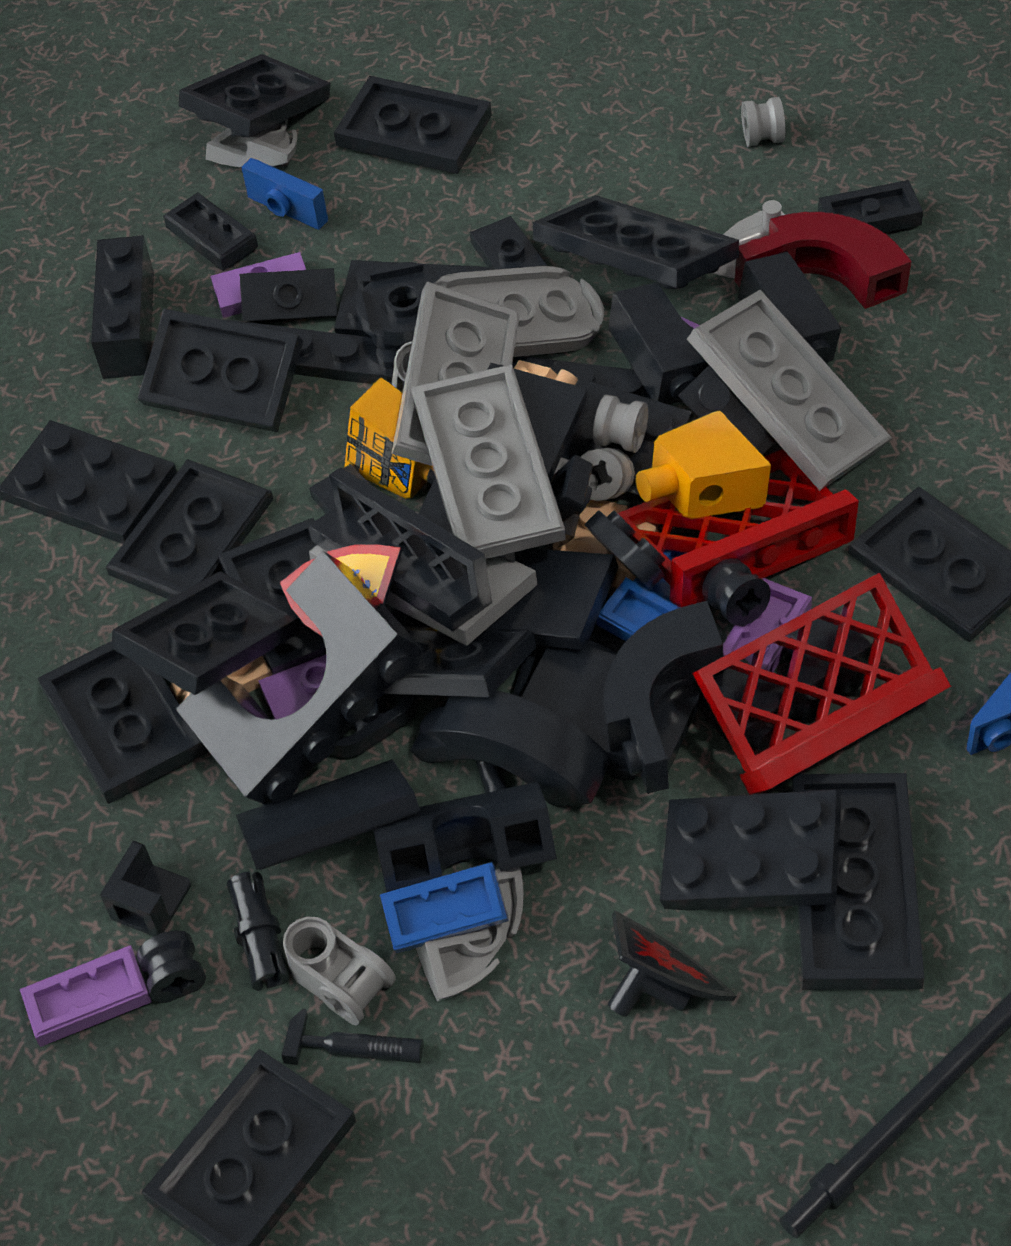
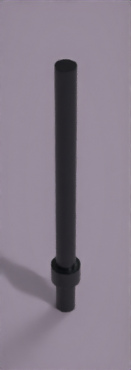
[779,992,1011,1238]

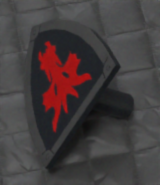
[608,910,737,1017]

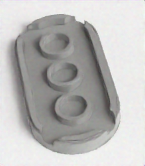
[434,266,604,357]

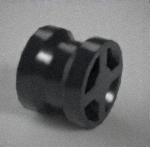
[702,558,771,626]
[136,930,206,1003]

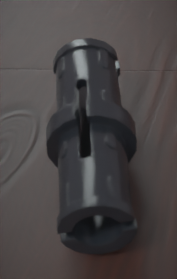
[226,871,289,991]

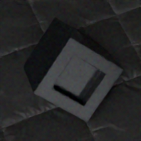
[100,841,191,936]

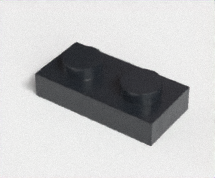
[818,180,923,233]
[677,365,776,455]

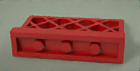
[618,449,859,608]
[692,572,951,795]

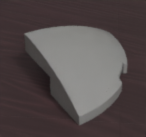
[205,119,297,167]
[416,867,524,1002]

